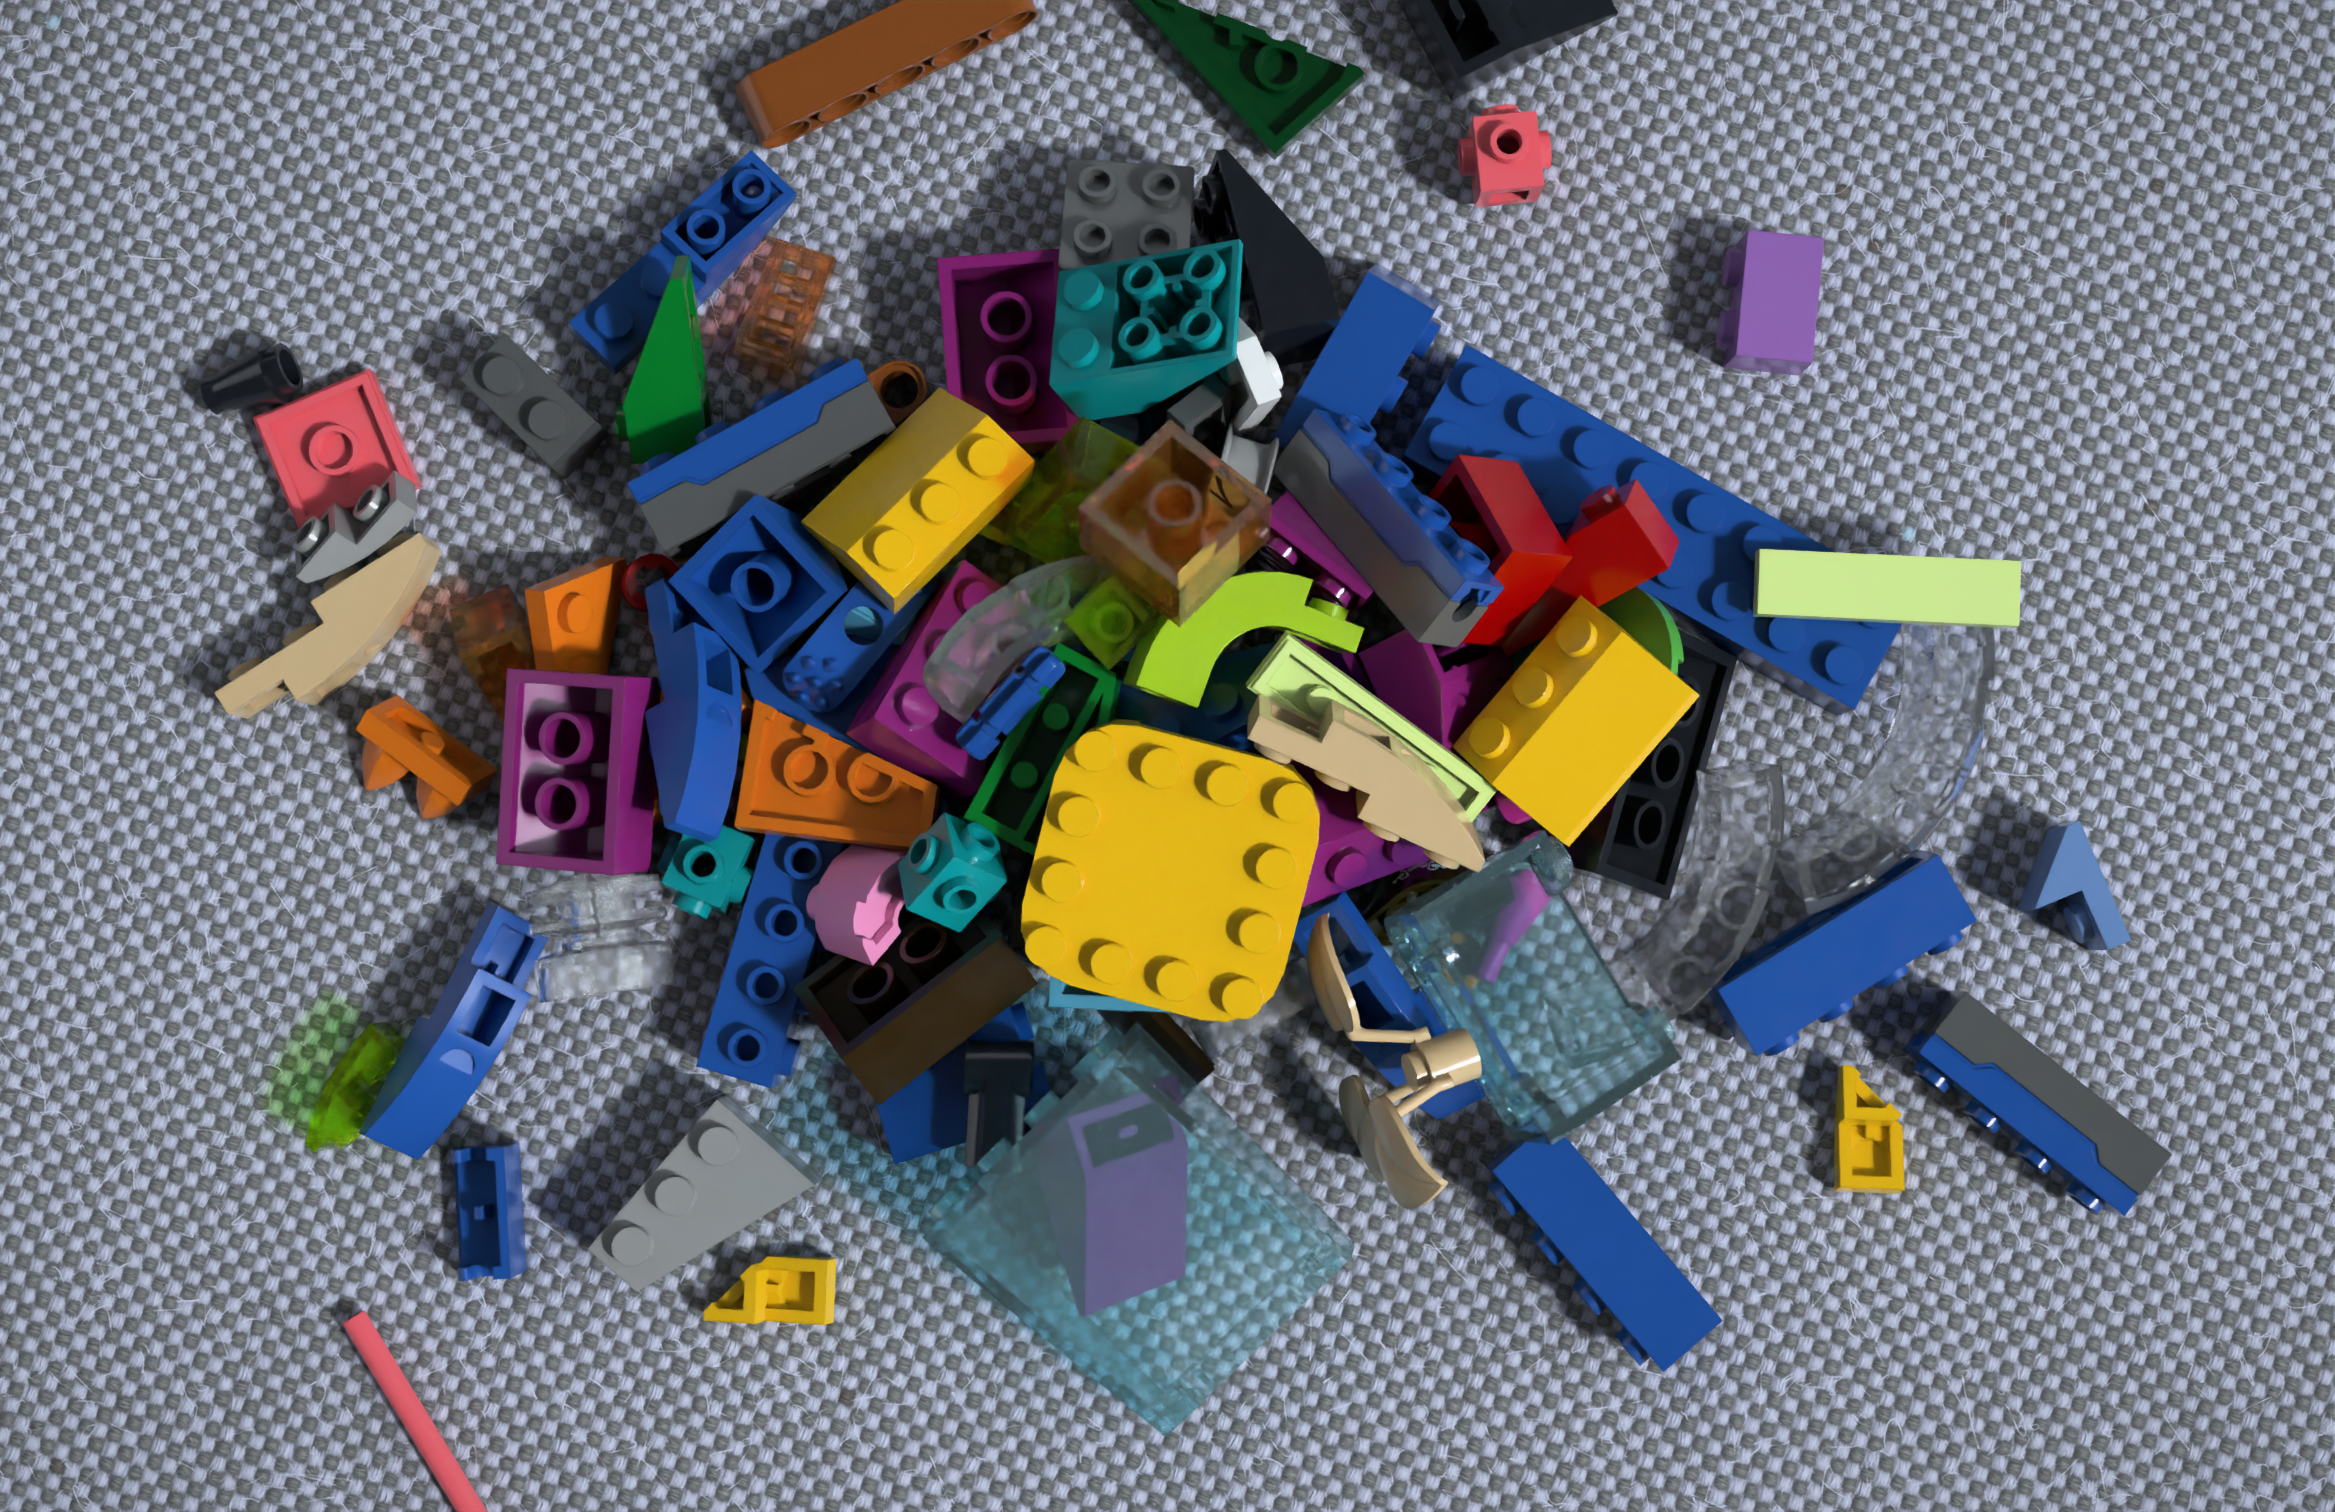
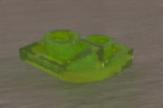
[1062,529,1200,670]
[305,1022,405,1153]

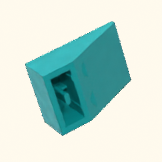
[1049,239,1243,422]

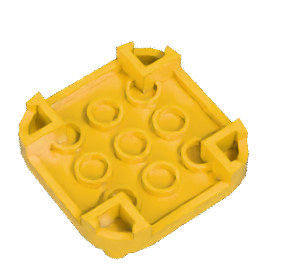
[1021,719,1320,1022]

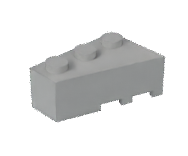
[588,1095,824,1292]

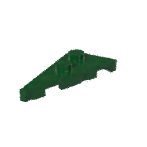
[1127,0,1365,160]

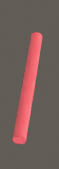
[342,1310,488,1512]

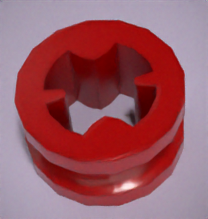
[620,553,679,612]

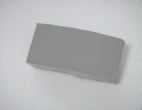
[292,470,417,584]

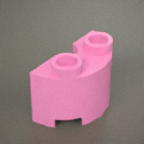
[806,844,909,966]

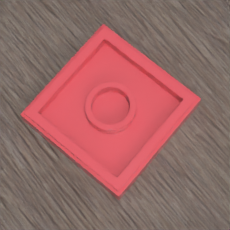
[253,369,423,529]

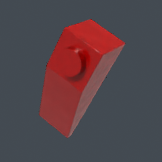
[1501,479,1680,656]

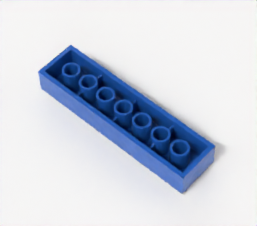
[1401,345,1903,716]

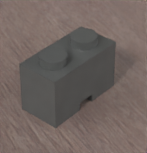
[459,333,610,479]

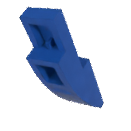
[568,150,797,376]
[644,578,742,843]
[1293,891,1493,1120]
[359,903,551,1160]

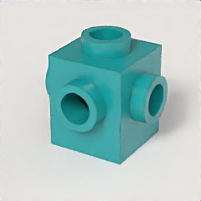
[897,812,1007,933]
[658,825,759,920]

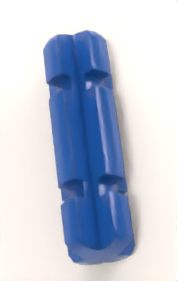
[955,645,1066,760]

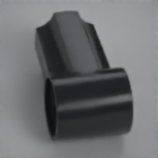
[964,1036,1034,1170]

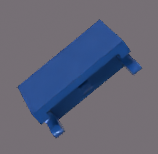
[451,1142,527,1281]

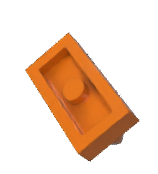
[355,695,498,819]

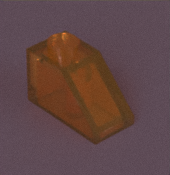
[449,583,536,724]

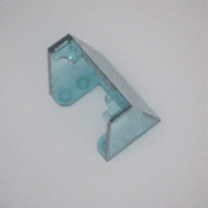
[922,1022,1355,1437]

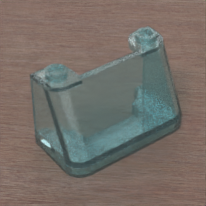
[1384,830,1682,1145]

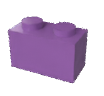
[1716,230,1824,376]

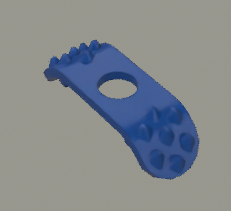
[782,576,938,713]

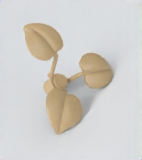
[1306,912,1482,1209]

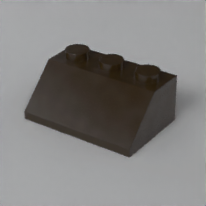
[793,904,1038,1105]

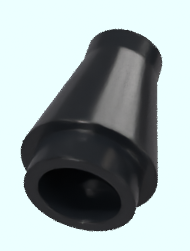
[200,343,303,415]

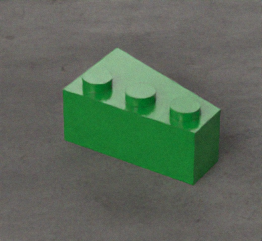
[964,642,1121,856]

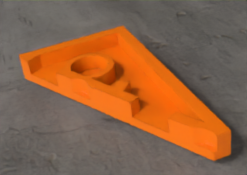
[524,556,627,674]

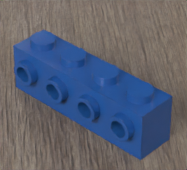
[696,834,851,1088]
[1702,849,1977,1056]
[1485,1116,1723,1372]

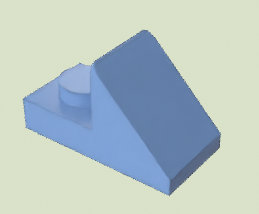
[2017,821,2131,950]

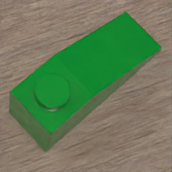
[615,255,714,464]

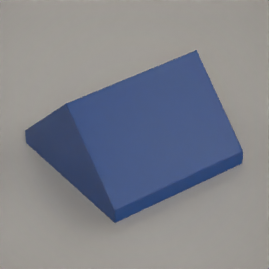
[668,494,848,675]

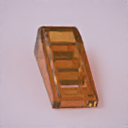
[732,238,837,378]

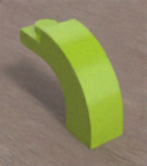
[1122,571,1364,708]

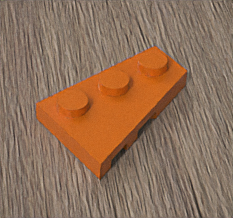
[735,699,941,850]

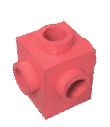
[1458,104,1552,208]

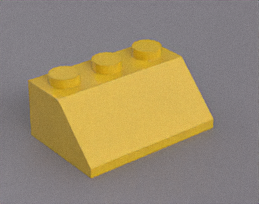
[801,387,1035,615]
[1452,595,1700,846]

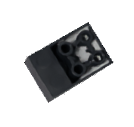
[1397,0,1618,101]
[1193,149,1340,367]

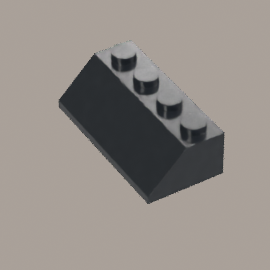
[1535,629,1738,900]

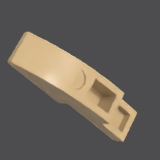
[214,532,442,719]
[1247,694,1485,873]

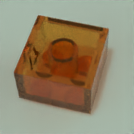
[1077,420,1272,628]

